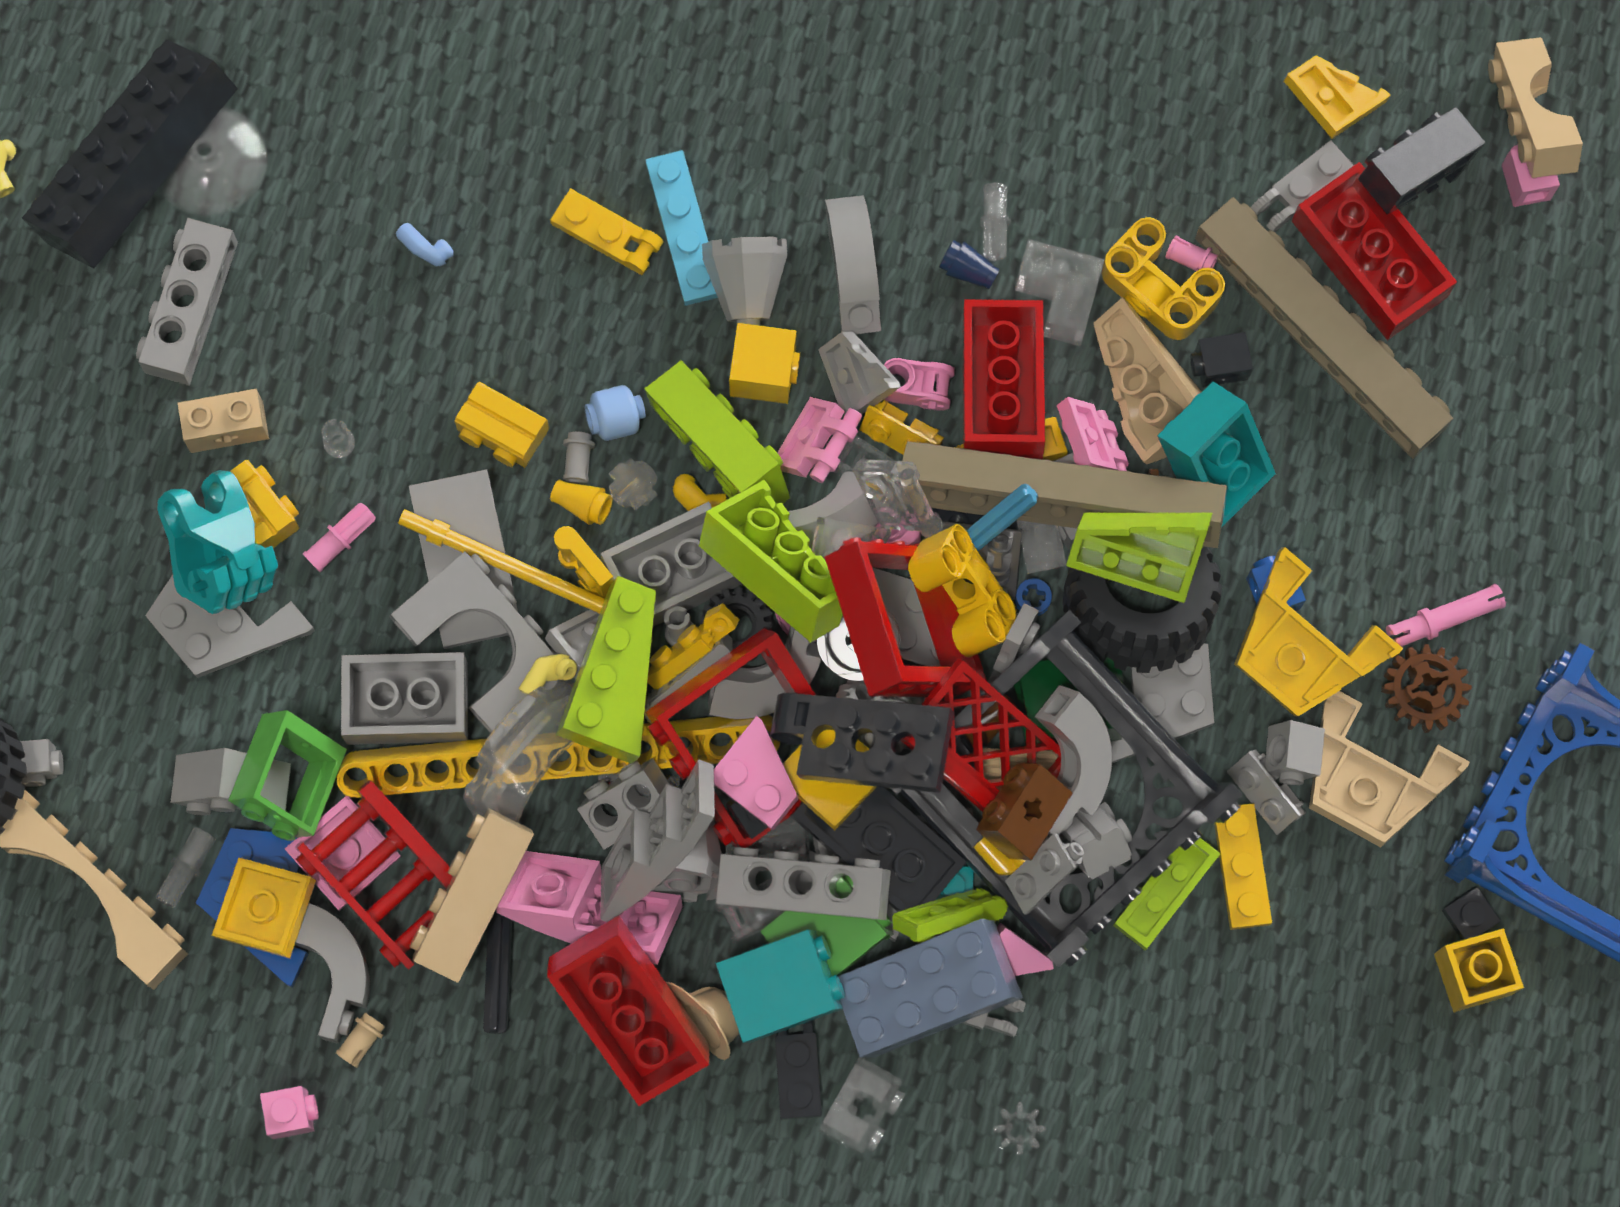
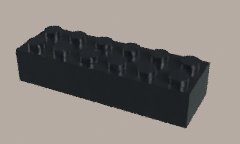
[22,39,238,269]

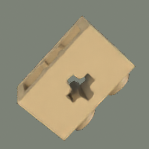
[178,389,269,453]

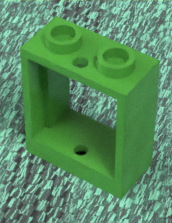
[228,710,347,841]

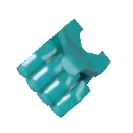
[157,470,278,614]

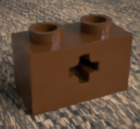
[976,763,1073,861]

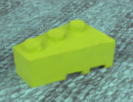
[1066,513,1213,603]

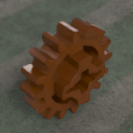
[1381,644,1472,733]

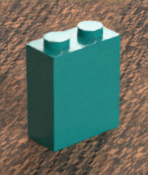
[716,929,845,1043]

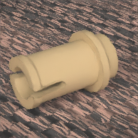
[335,1013,385,1068]

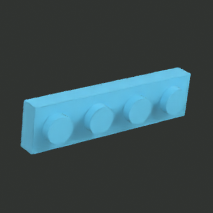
[645,150,718,306]

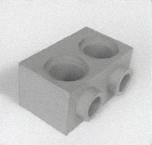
[577,758,670,849]

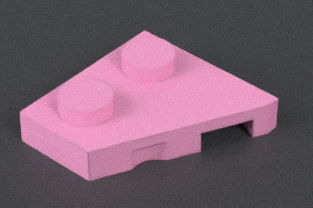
[714,716,799,830]

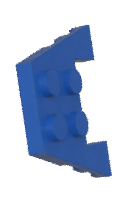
[196,828,308,988]

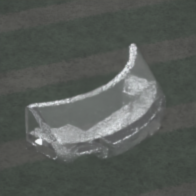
[463,680,575,822]

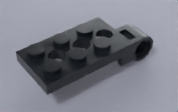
[770,693,954,793]

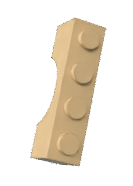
[1488,37,1583,178]

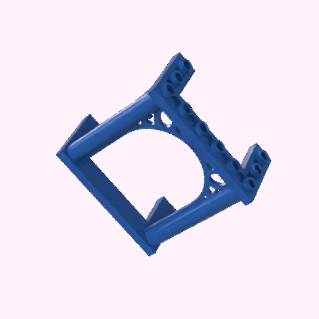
[1444,643,1620,963]

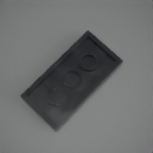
[790,787,967,912]

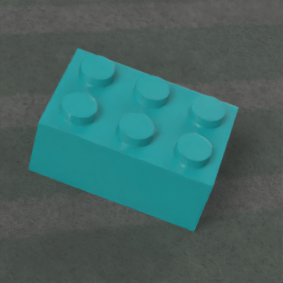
[1157,382,1276,526]

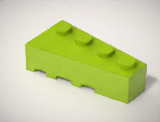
[645,360,790,504]
[699,480,842,643]
[556,576,656,763]

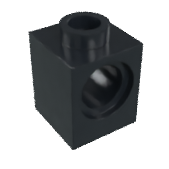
[1190,332,1253,388]

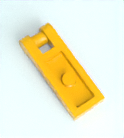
[550,188,664,275]

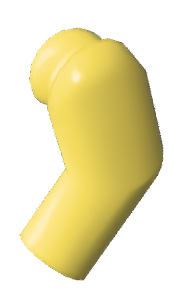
[518,654,577,699]

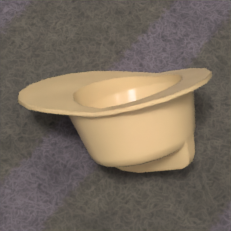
[666,982,739,1060]

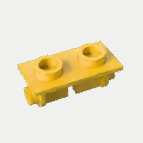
[859,400,944,456]

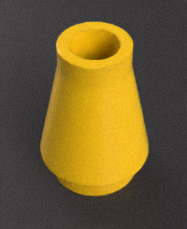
[550,480,613,525]

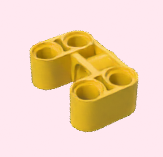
[1102,217,1225,340]
[908,524,1016,657]

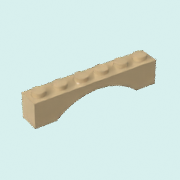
[0,790,188,990]

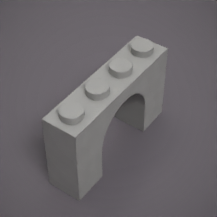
[389,551,563,738]

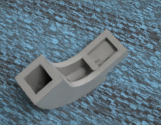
[825,195,881,334]
[788,469,891,556]
[708,625,821,719]
[1035,685,1112,836]
[294,903,370,1044]

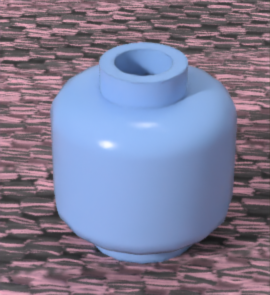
[585,385,646,441]

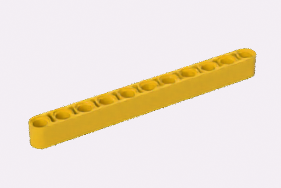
[337,715,780,798]

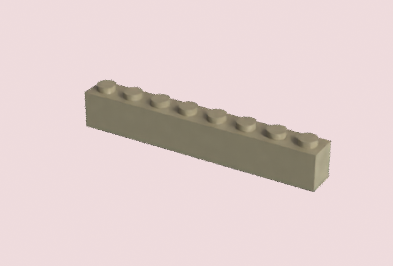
[1195,197,1453,459]
[898,441,1227,548]

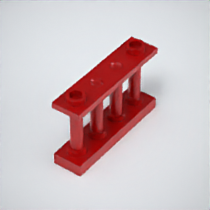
[295,780,453,970]

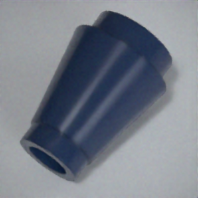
[939,240,999,289]

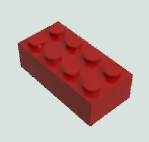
[1292,162,1457,341]
[962,299,1045,460]
[547,915,709,1106]

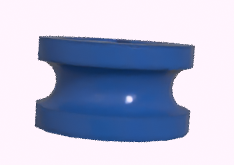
[1015,578,1052,616]

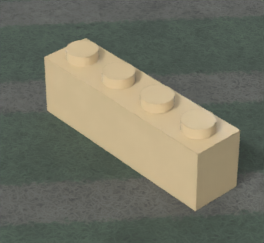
[410,808,534,983]

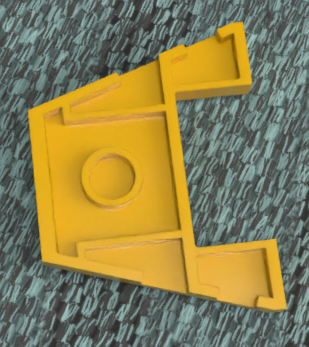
[1234,547,1403,716]

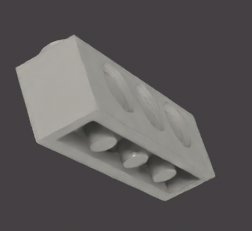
[136,218,238,386]
[716,847,891,920]

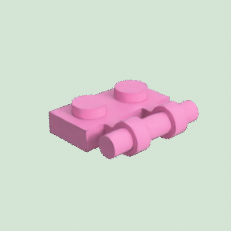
[777,397,862,483]
[1057,397,1129,471]

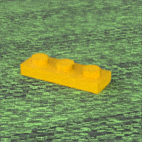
[1214,803,1272,930]

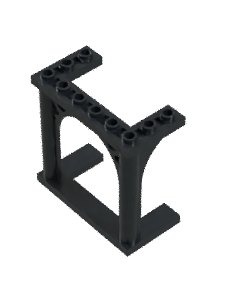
[891,610,1243,968]

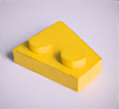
[1284,56,1391,139]

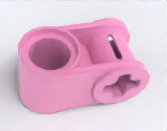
[884,358,955,411]

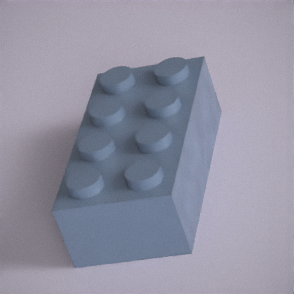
[838,919,1023,1058]

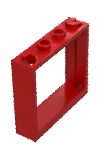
[824,537,987,697]
[645,628,815,848]

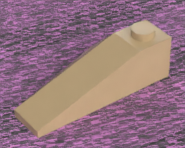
[1093,298,1202,464]

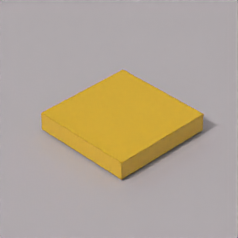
[783,730,876,830]
[212,857,316,958]

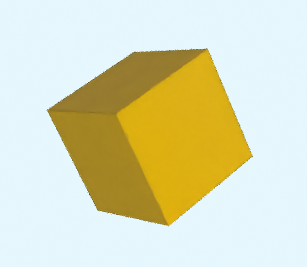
[729,323,800,404]
[1434,928,1524,1012]

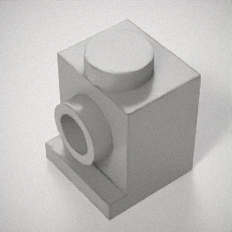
[20,739,64,787]

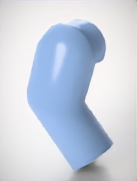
[396,223,454,266]

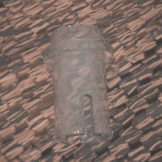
[322,419,355,458]

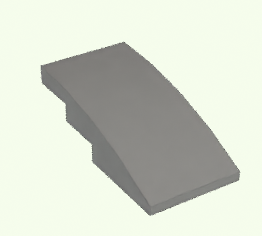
[409,469,518,649]
[600,759,715,922]

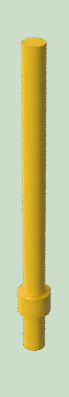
[398,509,605,614]

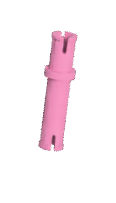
[1386,584,1506,647]

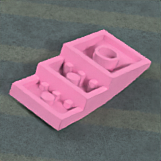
[496,851,683,964]

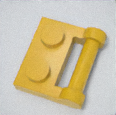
[554,526,614,598]

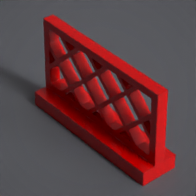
[900,658,1061,812]

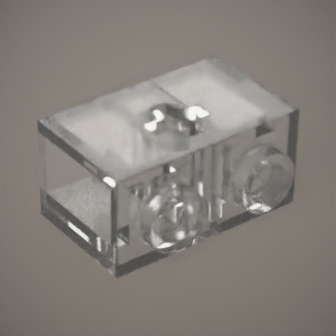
[819,1056,905,1157]

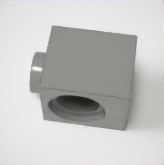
[1265,720,1325,785]

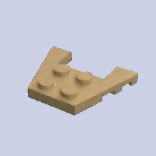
[1309,691,1470,847]

